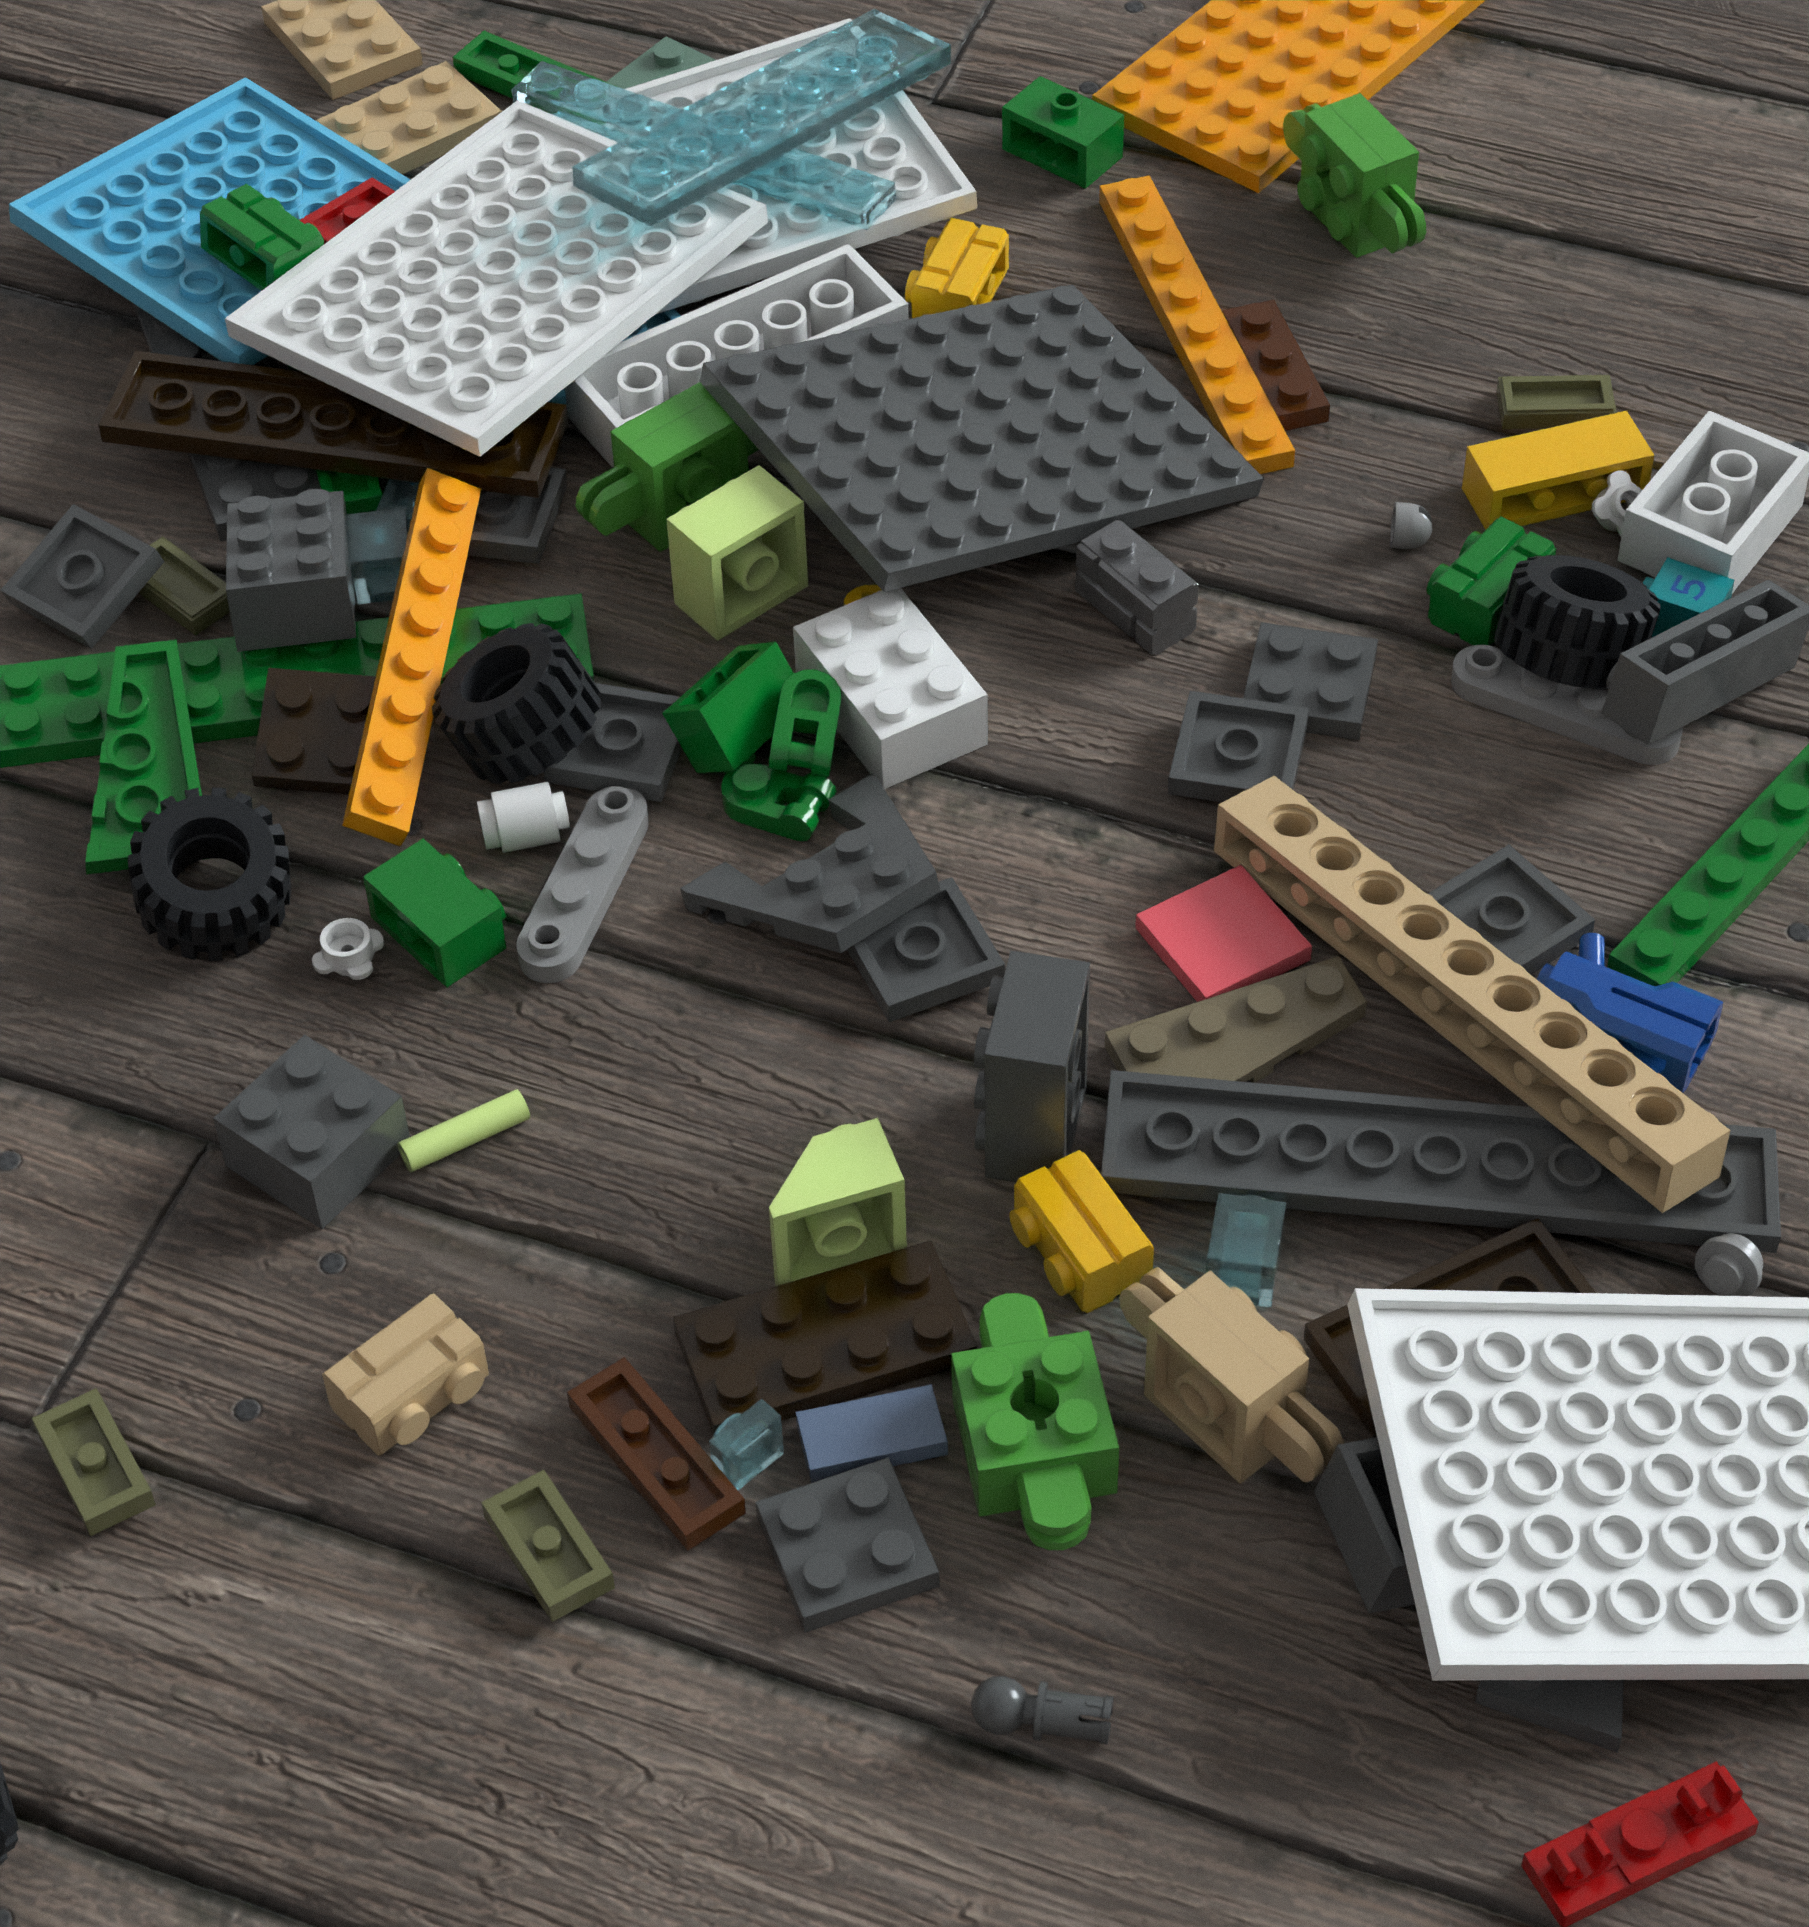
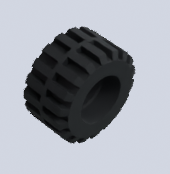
[1494,555,1660,689]
[432,623,601,784]
[128,787,291,961]

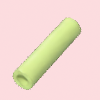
[397,1089,530,1172]

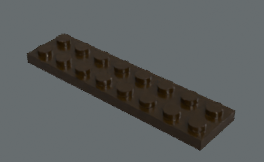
[98,351,569,498]

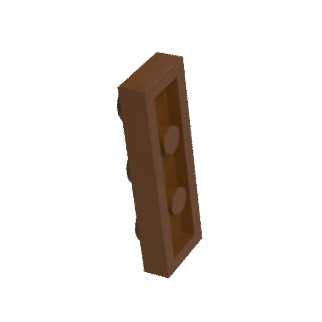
[1222,299,1330,431]
[567,1357,746,1551]

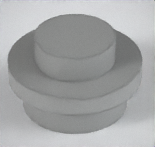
[1695,1233,1763,1296]

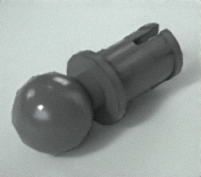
[971,1676,1114,1745]

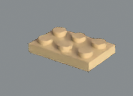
[261,0,423,100]
[315,61,502,175]

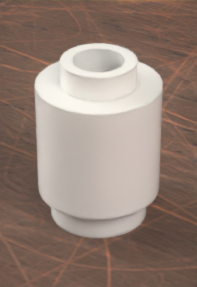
[477,782,570,853]

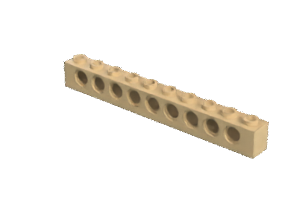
[1214,776,1731,1213]

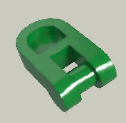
[768,669,841,778]
[721,763,837,841]

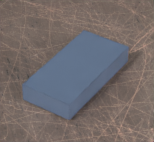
[796,1384,948,1483]

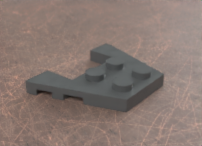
[680,774,941,953]

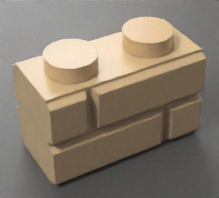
[322,1293,489,1456]

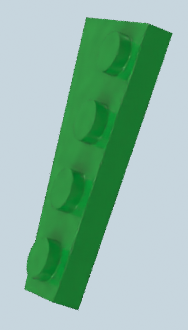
[85,640,211,875]

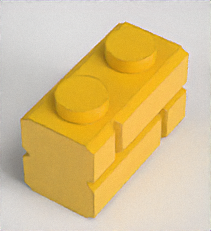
[905,218,1009,318]
[1009,1150,1154,1313]

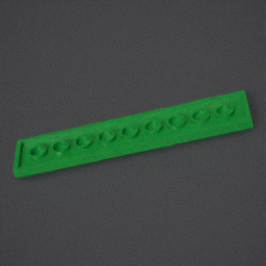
[0,593,594,768]

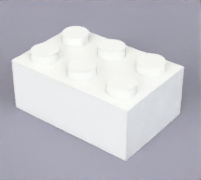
[1617,411,1809,593]
[793,588,988,789]

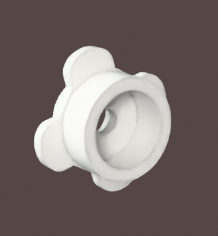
[1592,470,1642,537]
[312,918,384,980]

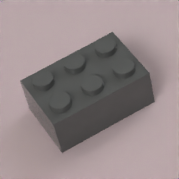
[226,489,356,652]
[974,950,1090,1182]

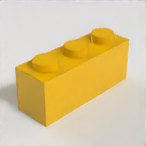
[1462,411,1655,530]

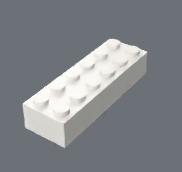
[565,244,909,468]

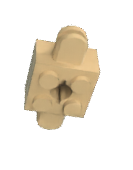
[1119,1267,1344,1484]

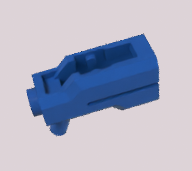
[1537,933,1723,1093]

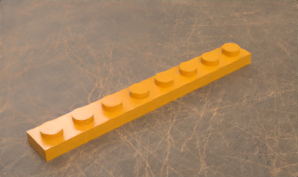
[1099,175,1295,474]
[342,468,481,847]

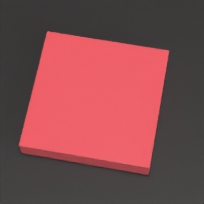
[1135,865,1312,1002]

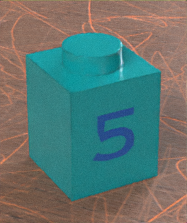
[1643,557,1735,637]

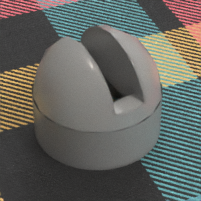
[1390,502,1433,549]

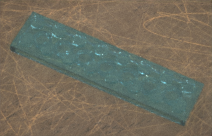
[572,9,951,226]

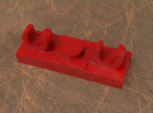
[1521,1761,1759,1927]

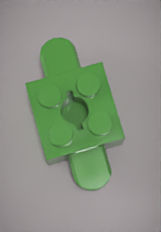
[1283,93,1426,258]
[575,382,759,552]
[951,1293,1119,1550]

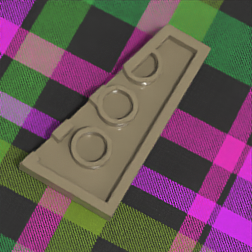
[1105,956,1367,1083]

